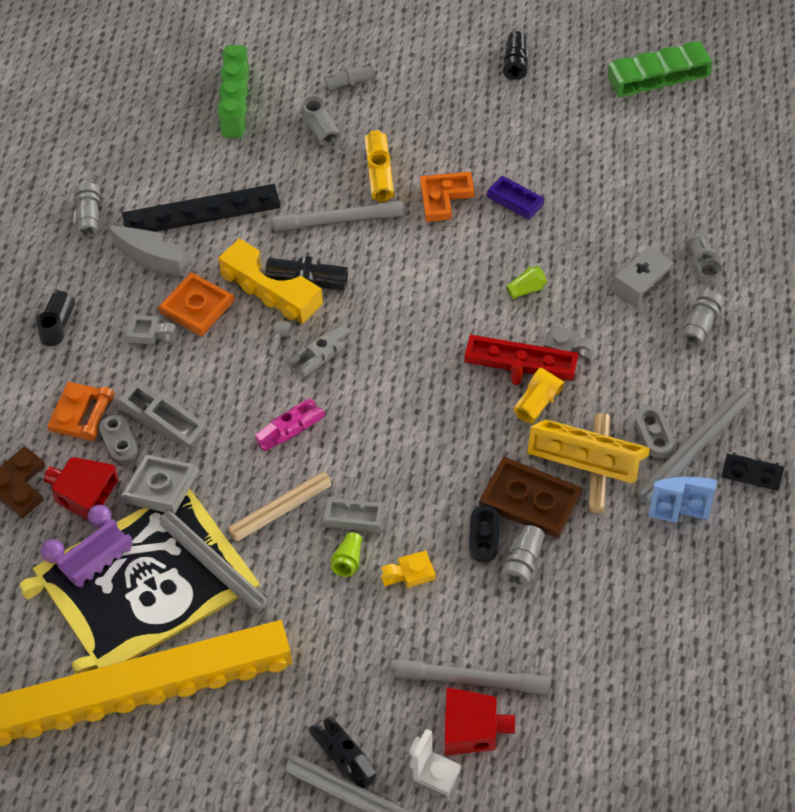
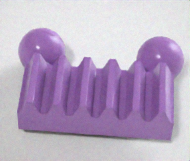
[40,505,133,587]

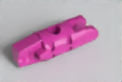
[255,398,326,451]

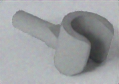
[268,321,292,356]

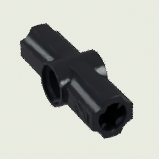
[265,256,348,291]

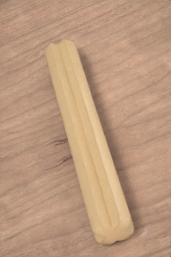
[588,413,610,514]
[228,472,331,541]

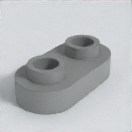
[635,406,675,458]
[99,415,138,465]

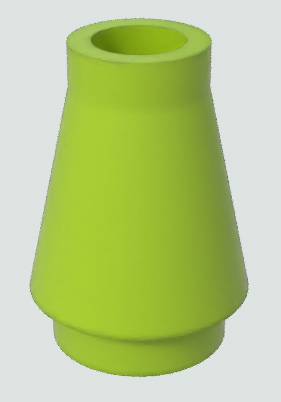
[506,265,548,300]
[330,532,362,577]

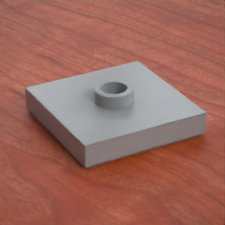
[121,454,199,514]

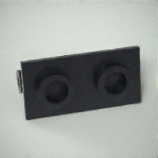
[721,452,785,491]

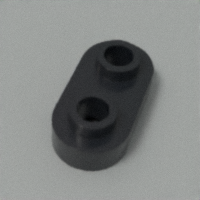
[469,506,500,562]

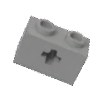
[613,246,674,309]

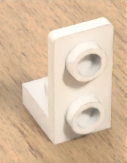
[409,729,461,796]

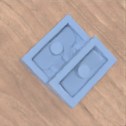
[648,477,717,523]

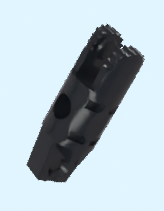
[308,716,377,789]

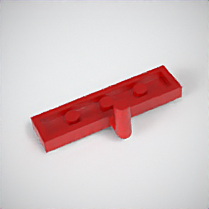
[464,334,579,385]

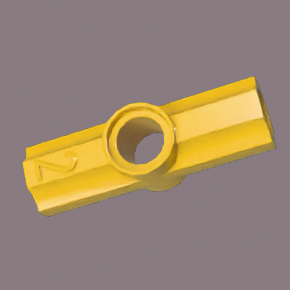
[364,130,394,203]

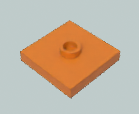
[158,272,235,337]

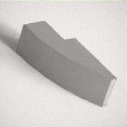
[110,225,187,277]
[117,380,206,447]

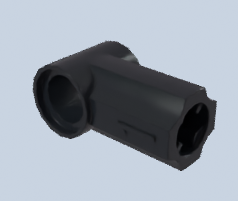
[36,290,75,346]

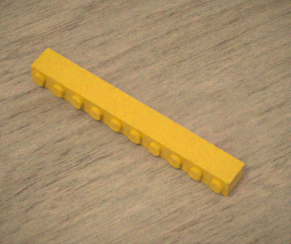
[0,620,292,747]

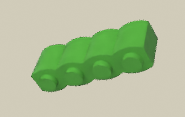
[608,42,713,97]
[218,45,249,137]

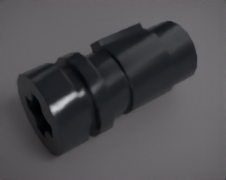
[503,31,528,80]

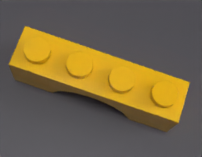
[218,238,323,324]

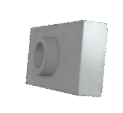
[322,497,385,534]

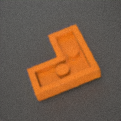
[420,172,474,222]

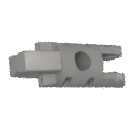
[287,325,351,378]

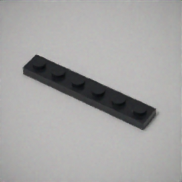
[122,184,280,232]

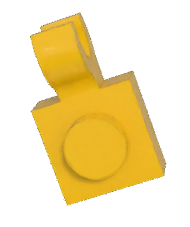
[381,550,436,588]

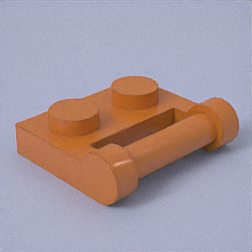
[47,382,115,441]

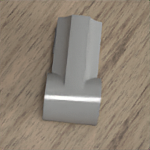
[302,95,340,146]

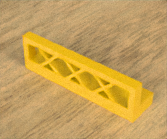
[527,419,650,483]

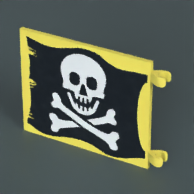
[20,488,260,674]

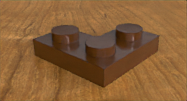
[0,446,45,519]

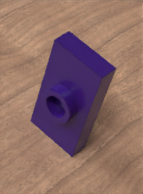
[487,175,545,220]

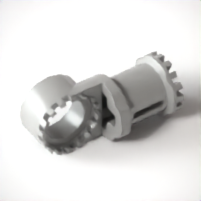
[684,231,722,286]

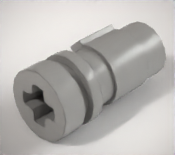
[74,182,100,237]
[681,289,725,347]
[500,525,545,589]

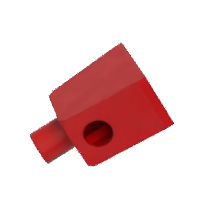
[44,457,119,521]
[444,688,515,756]

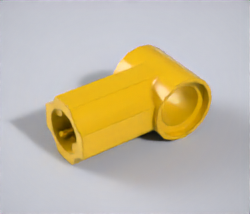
[513,367,565,424]

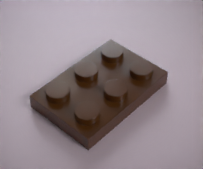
[479,456,583,539]

